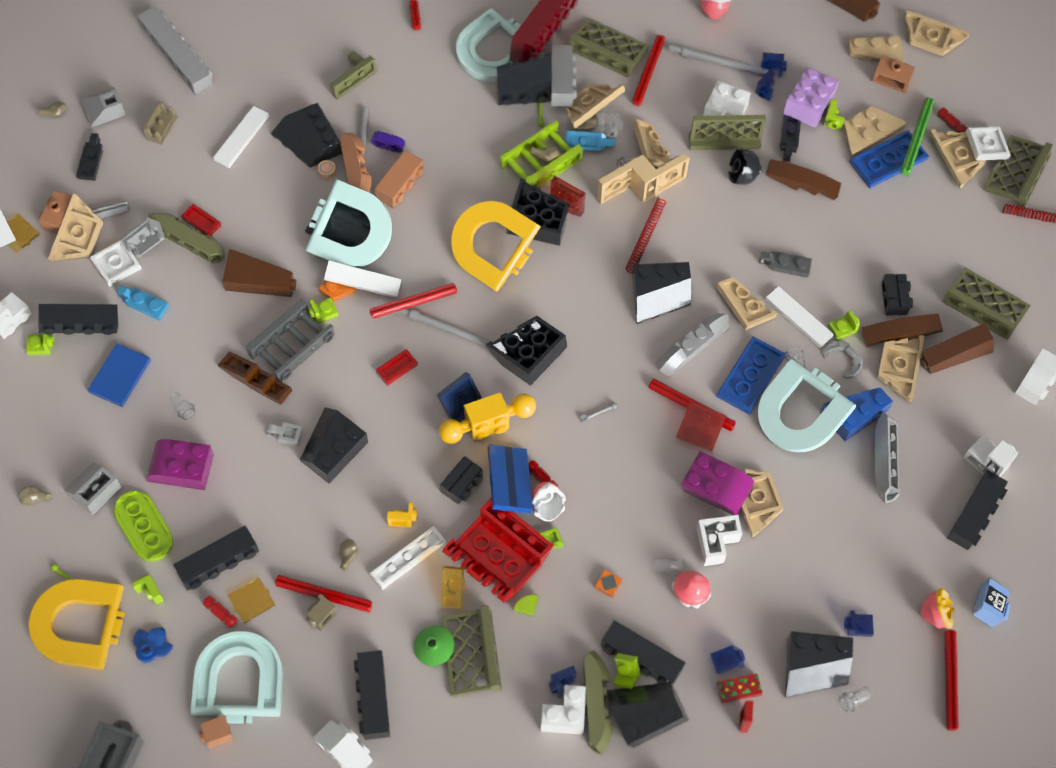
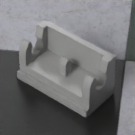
[121,217,165,258]

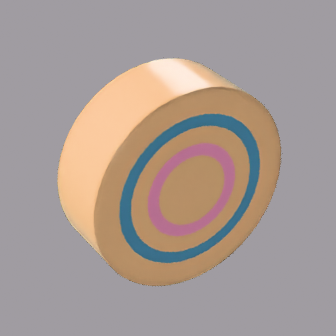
[318,160,336,179]

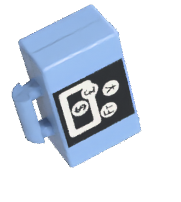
[973,578,1010,627]

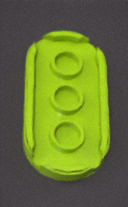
[114,491,173,562]

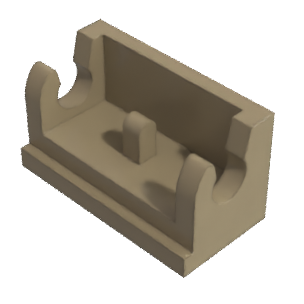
[143,101,178,145]

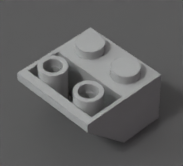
[64,463,121,515]

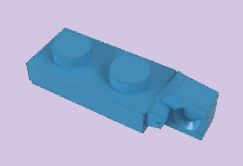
[566,130,615,151]
[116,285,169,321]

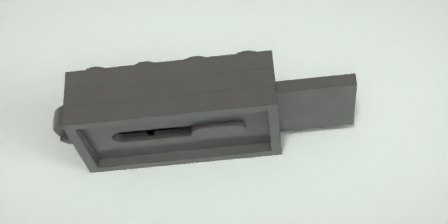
[78,720,144,768]

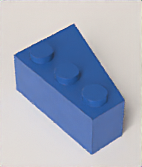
[820,387,893,441]

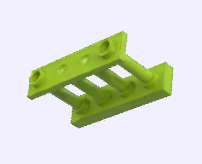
[500,121,583,187]

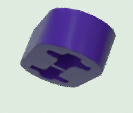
[371,131,405,153]

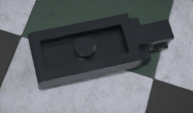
[780,115,801,161]
[76,133,103,181]

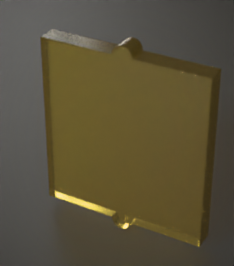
[7,214,40,253]
[228,578,276,624]

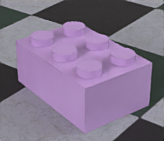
[783,67,840,128]

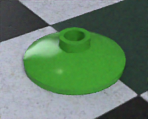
[414,625,454,666]

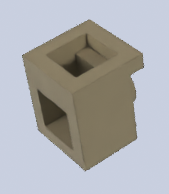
[305,594,337,631]

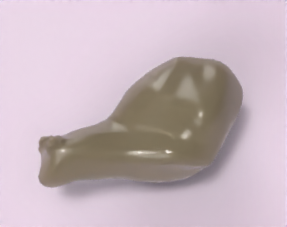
[37,101,67,118]
[574,114,598,131]
[529,147,559,162]
[19,486,52,505]
[339,539,358,571]

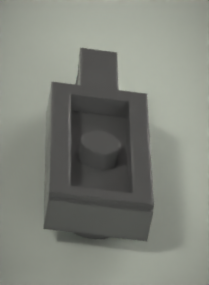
[759,251,812,278]

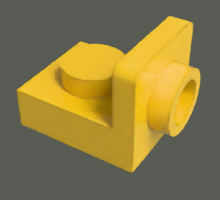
[387,502,417,528]

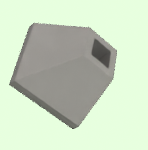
[80,87,126,127]

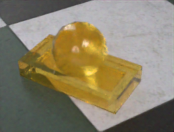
[441,566,466,609]

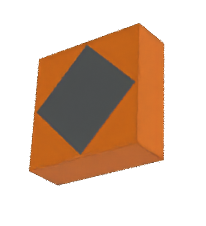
[595,570,622,598]

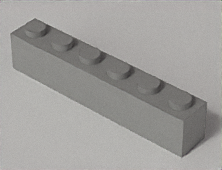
[137,6,213,95]

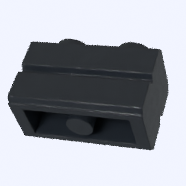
[881,274,913,316]
[440,456,483,504]

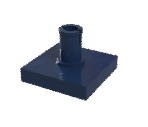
[437,372,483,422]

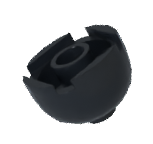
[728,148,762,185]

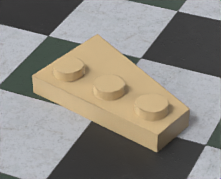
[847,36,905,63]
[633,119,671,166]
[716,277,778,330]

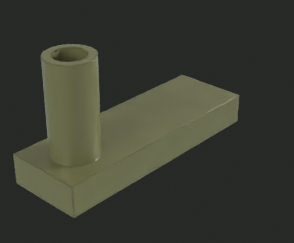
[330,51,377,99]

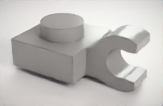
[266,422,302,446]

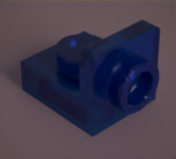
[761,52,787,78]
[755,69,775,101]
[844,610,874,637]
[710,645,745,674]
[548,665,577,699]

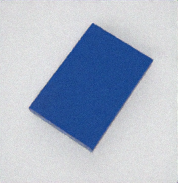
[88,343,151,407]

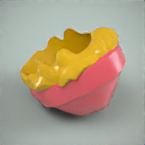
[920,588,955,629]

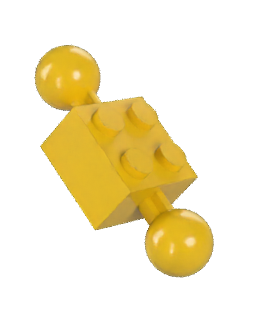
[438,392,536,444]

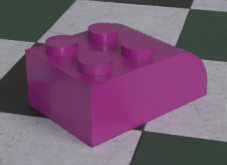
[146,439,214,490]
[681,451,755,515]

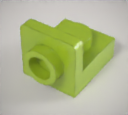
[824,99,845,130]
[308,297,339,324]
[828,310,860,341]
[26,333,55,355]
[132,575,164,605]
[613,653,641,689]

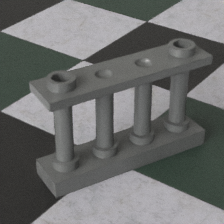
[246,298,335,382]

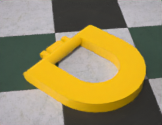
[451,201,541,292]
[29,579,125,670]

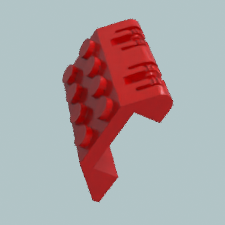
[442,498,554,603]

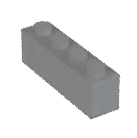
[551,45,576,107]

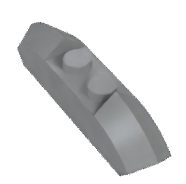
[656,313,730,376]
[874,412,900,503]

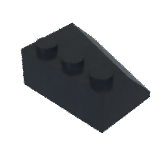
[607,681,689,748]

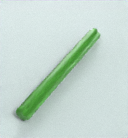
[900,97,935,176]

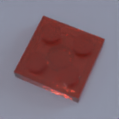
[550,176,586,217]
[676,401,727,452]

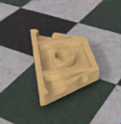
[905,10,970,56]
[565,84,625,129]
[843,106,906,157]
[929,129,986,188]
[48,193,104,261]
[877,335,925,402]
[741,469,784,537]

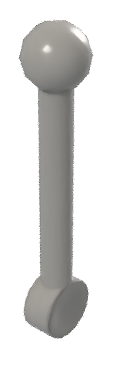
[580,402,617,423]

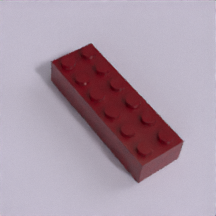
[509,0,578,63]

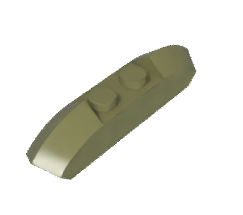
[148,213,225,264]
[583,651,613,755]

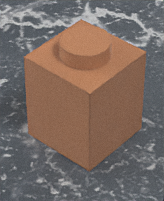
[199,715,234,749]

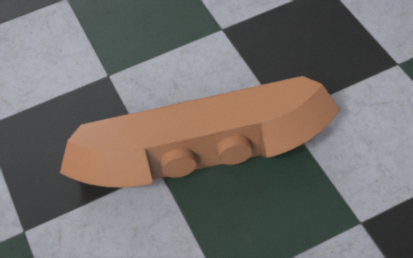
[340,132,372,192]

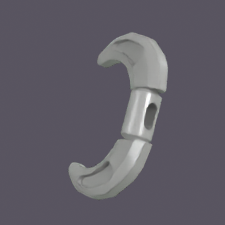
[823,341,863,378]

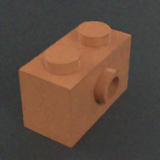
[872,56,915,93]
[39,191,72,234]

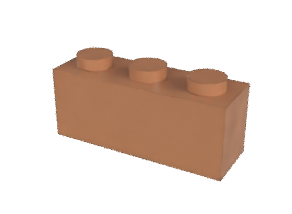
[375,150,425,208]

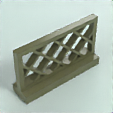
[569,18,649,78]
[689,115,766,150]
[984,135,1053,208]
[942,267,1031,340]
[442,606,502,697]

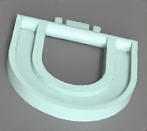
[456,8,543,82]
[305,179,392,268]
[758,359,856,452]
[191,631,283,724]

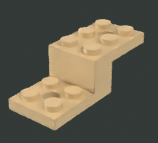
[596,153,689,205]

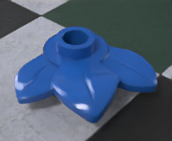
[133,627,173,663]

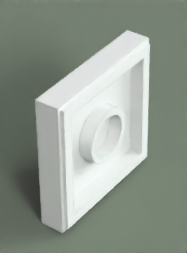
[966,127,1011,160]
[90,240,142,287]

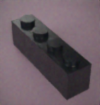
[38,304,118,335]
[947,470,1008,550]
[173,525,259,591]
[600,620,686,685]
[354,650,390,740]

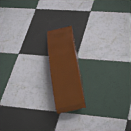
[766,159,841,200]
[861,314,943,347]
[218,351,293,405]

